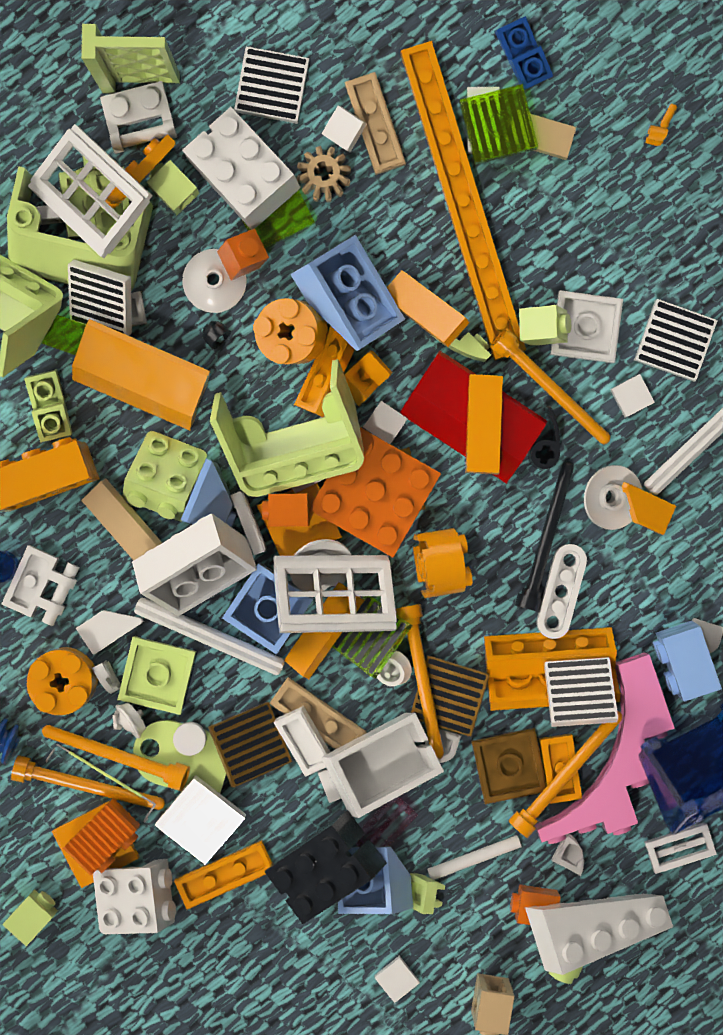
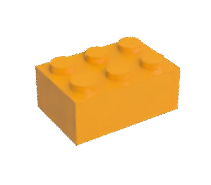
[0,437,100,512]

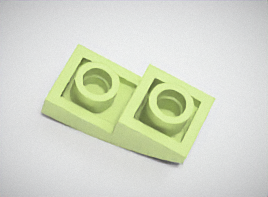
[433,332,491,362]
[24,369,72,443]

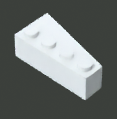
[525,894,673,975]

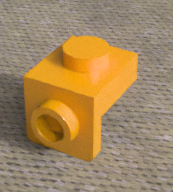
[344,350,392,406]

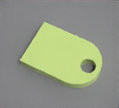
[133,720,226,793]

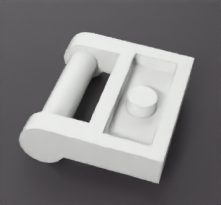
[100,81,177,154]

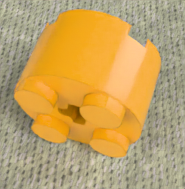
[253,298,328,364]
[413,528,473,598]
[27,647,98,715]

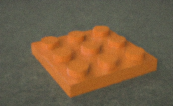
[309,427,441,558]

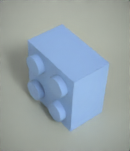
[222,563,314,654]
[653,621,722,702]

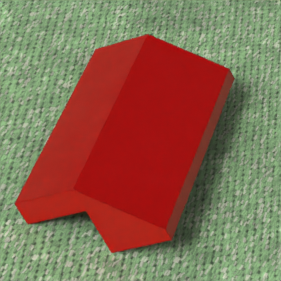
[399,351,548,484]

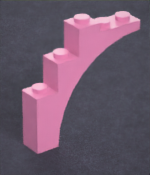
[535,652,675,844]

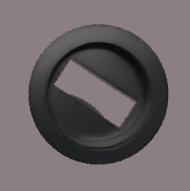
[202,321,231,349]

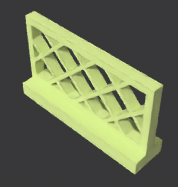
[81,24,180,94]

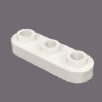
[536,544,587,639]

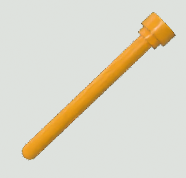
[490,328,611,444]
[396,604,444,759]
[508,711,623,838]
[42,725,190,791]
[11,755,165,810]

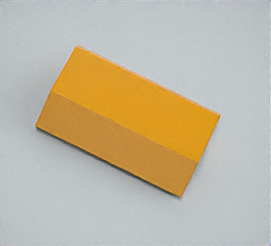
[72,319,210,431]
[484,627,621,711]

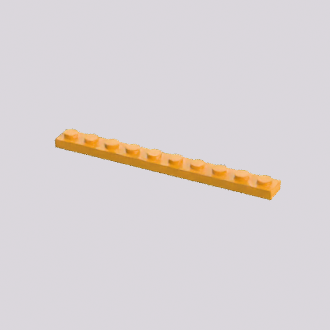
[400,41,526,360]

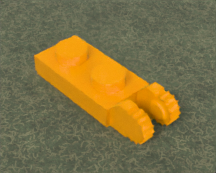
[105,134,176,208]

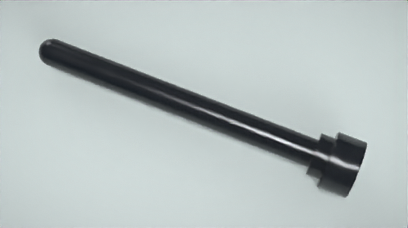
[515,461,574,612]

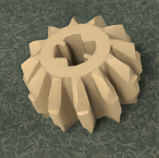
[297,146,351,202]

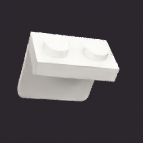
[93,859,176,934]

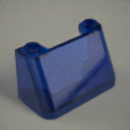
[638,704,723,835]

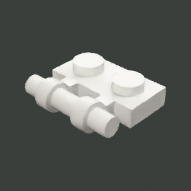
[2,545,80,626]

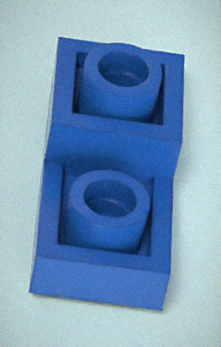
[494,16,553,90]

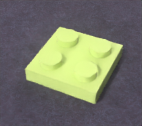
[117,636,197,715]

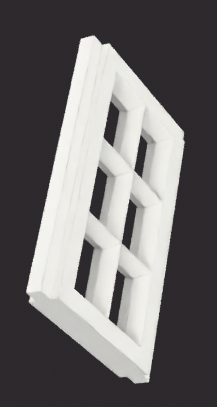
[28,124,153,258]
[273,555,397,633]

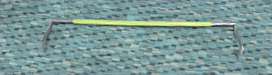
[46,744,156,823]

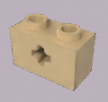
[471,973,514,1035]

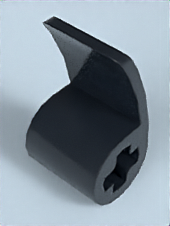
[528,406,560,470]

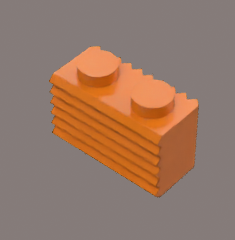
[63,798,140,876]

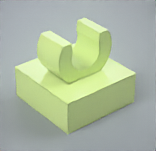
[410,873,445,914]

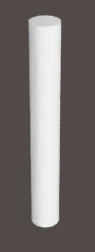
[427,835,522,880]

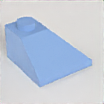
[181,459,238,527]
[338,847,413,914]

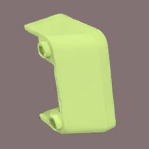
[7,167,153,291]
[0,255,63,378]
[210,359,364,497]

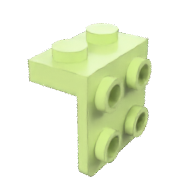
[122,431,207,522]

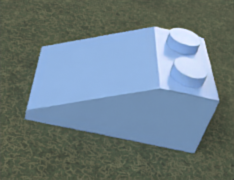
[290,235,405,351]

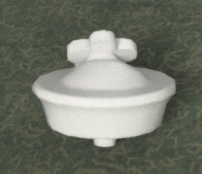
[375,649,412,686]
[113,702,146,739]

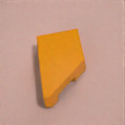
[622,482,676,535]

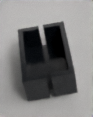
[264,810,387,924]

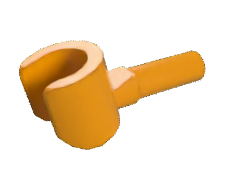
[645,104,677,146]

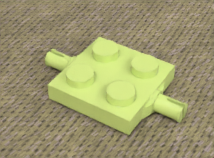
[58,155,133,239]

